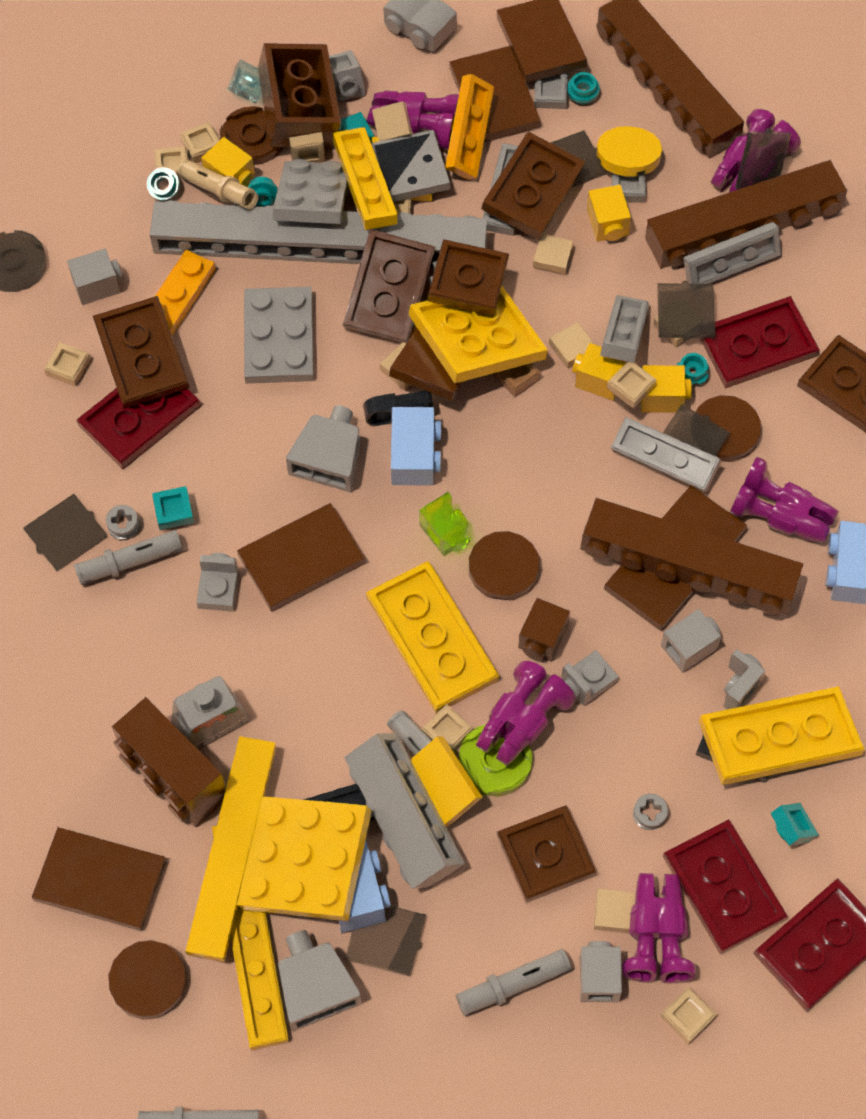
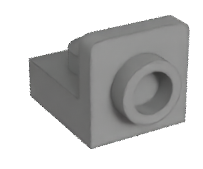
[329,50,365,102]
[196,553,239,612]
[723,649,766,709]
[561,650,619,706]

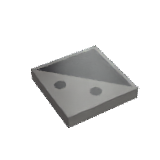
[371,130,450,202]

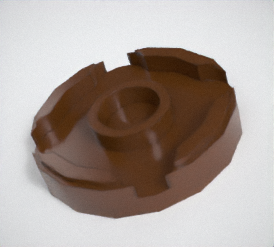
[220,106,282,165]
[691,395,761,461]
[469,531,539,600]
[108,940,187,1020]

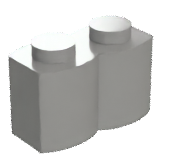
[383,0,457,52]

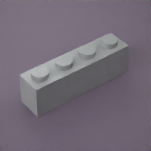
[344,733,465,889]

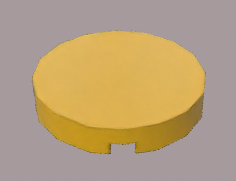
[596,126,662,177]

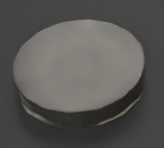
[0,230,47,292]

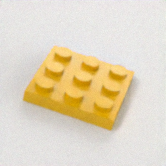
[409,286,548,383]
[237,796,372,921]

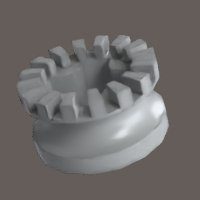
[106,505,140,541]
[633,793,668,830]

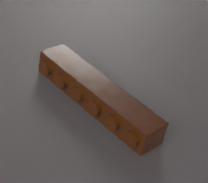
[596,0,745,159]
[645,159,847,269]
[580,498,804,615]

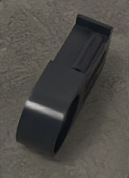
[363,390,434,426]

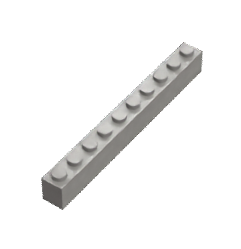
[150,201,487,268]

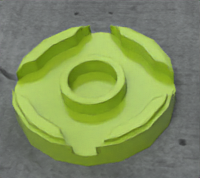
[458,724,532,797]

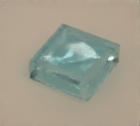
[227,59,261,104]

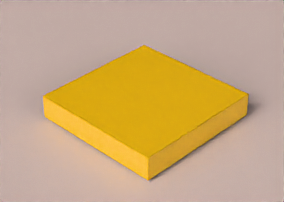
[410,736,483,828]

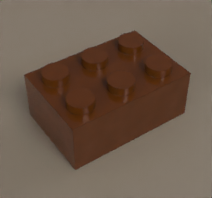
[257,43,341,147]
[112,697,226,828]

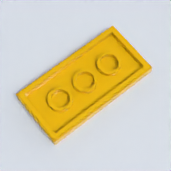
[366,561,499,714]
[699,686,865,785]

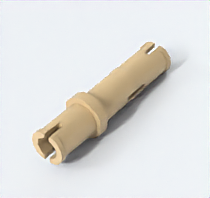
[178,159,258,210]

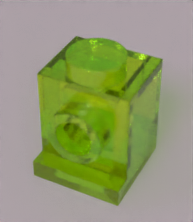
[419,492,471,556]

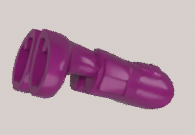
[366,90,459,150]
[711,109,801,192]
[730,457,839,543]
[476,661,576,766]
[623,873,696,984]

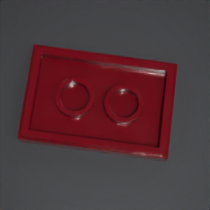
[697,296,820,389]
[76,388,201,469]
[663,819,788,955]
[753,878,866,1012]

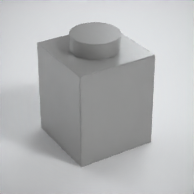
[67,248,123,305]
[661,609,721,673]
[579,941,621,1003]

